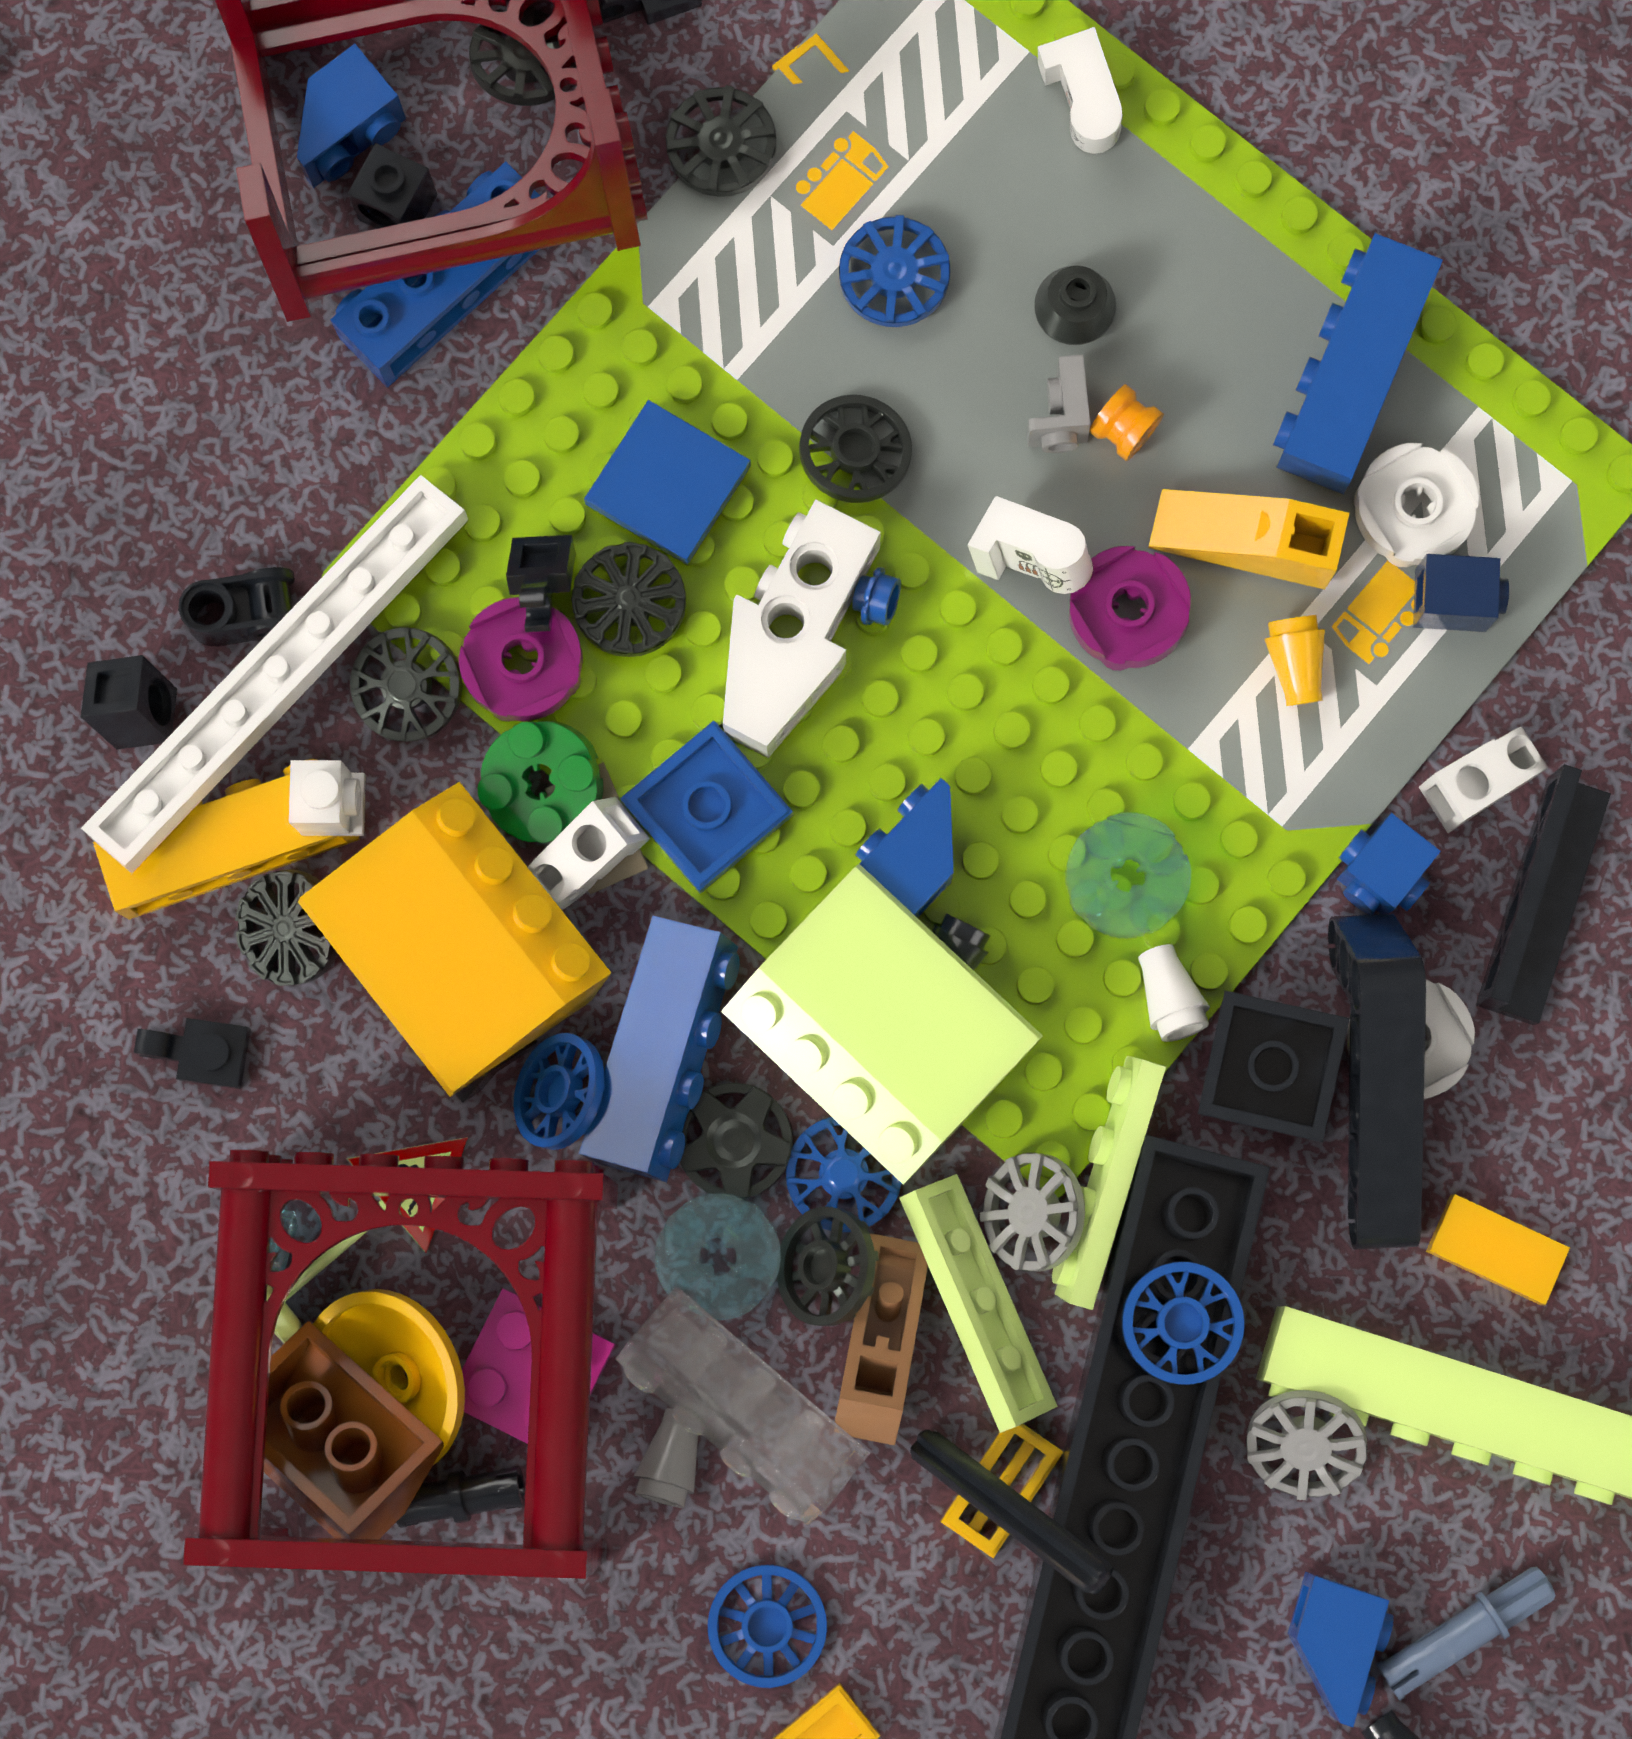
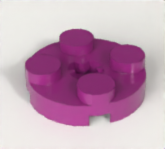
[1069,546,1191,671]
[459,597,583,722]

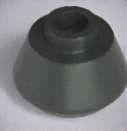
[1034,266,1116,345]

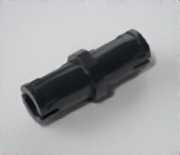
[396,1466,525,1528]

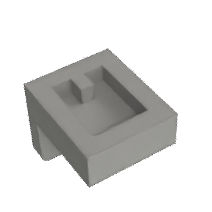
[1027,354,1091,453]

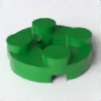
[477,721,604,843]

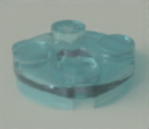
[1065,812,1191,938]
[655,1192,781,1320]

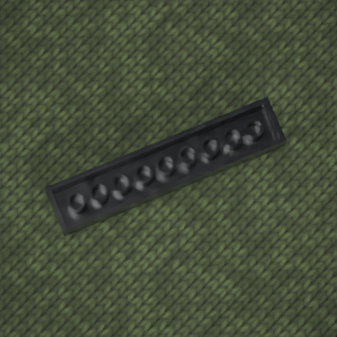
[994,1135,1270,1739]

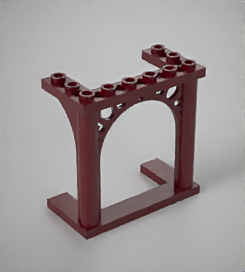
[215,0,648,322]
[183,1150,618,1579]

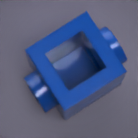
[1337,813,1441,915]

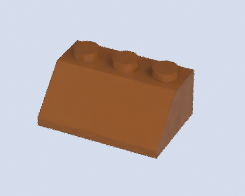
[264,1320,444,1540]

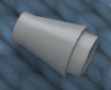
[633,1408,702,1508]

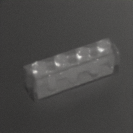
[615,1286,870,1526]

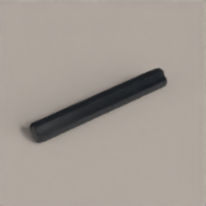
[910,1429,1113,1594]

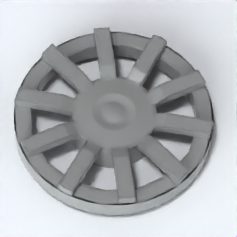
[980,1153,1085,1272]
[1246,1390,1367,1500]

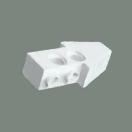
[723,499,881,758]

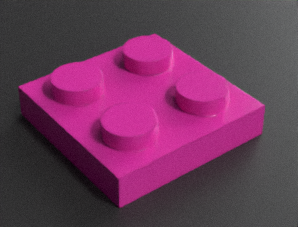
[462,1288,616,1444]

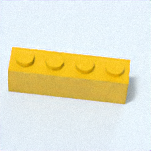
[93,759,360,920]

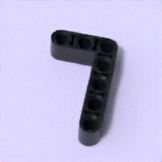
[1328,914,1426,1250]

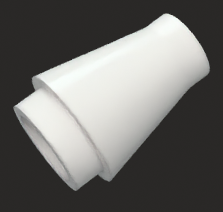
[1138,944,1210,1042]

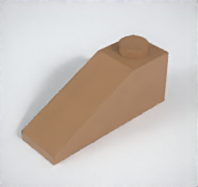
[833,1233,928,1446]

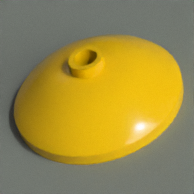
[313,1289,465,1465]

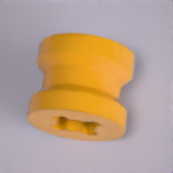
[1089,384,1164,461]

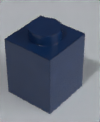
[1413,554,1509,632]

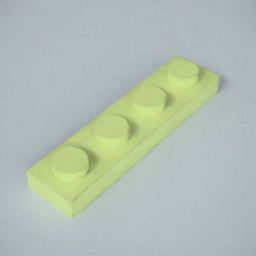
[1052,1056,1166,1310]
[899,1174,1058,1433]

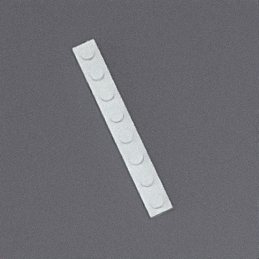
[81,475,469,873]

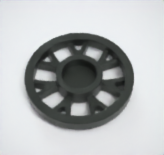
[799,395,912,503]
[350,628,463,741]

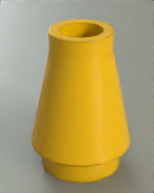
[1264,615,1325,706]

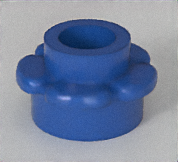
[852,567,901,626]

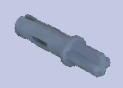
[1376,1567,1556,1701]

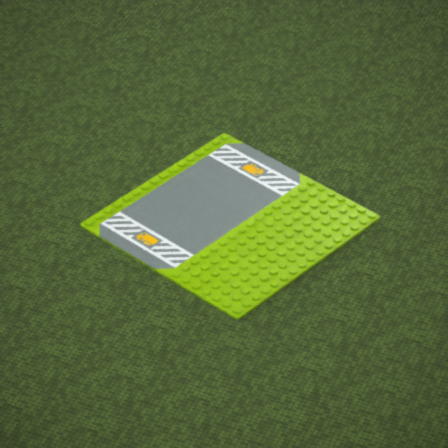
[322,0,1632,1198]

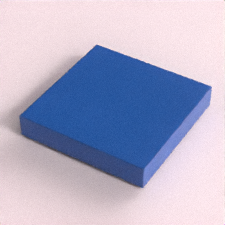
[584,400,751,565]
[620,721,794,894]

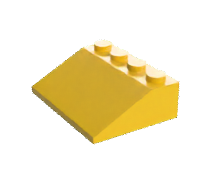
[298,782,611,1097]

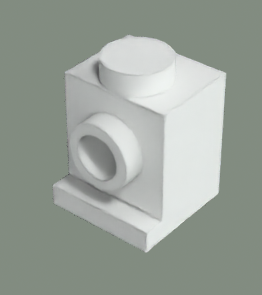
[289,760,366,836]

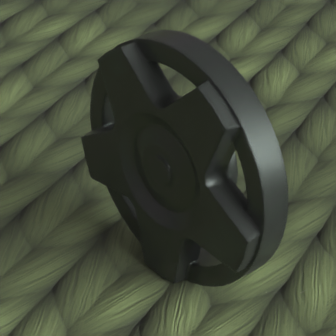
[680,1083,793,1200]

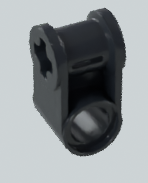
[178,567,295,647]

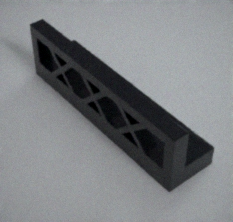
[1476,764,1611,1025]

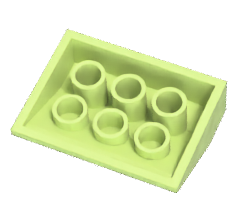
[721,864,1043,1185]

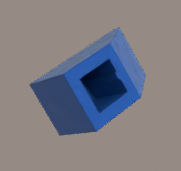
[297,44,406,188]
[855,778,954,918]
[1288,1571,1393,1727]

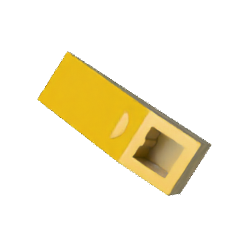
[1148,489,1350,590]

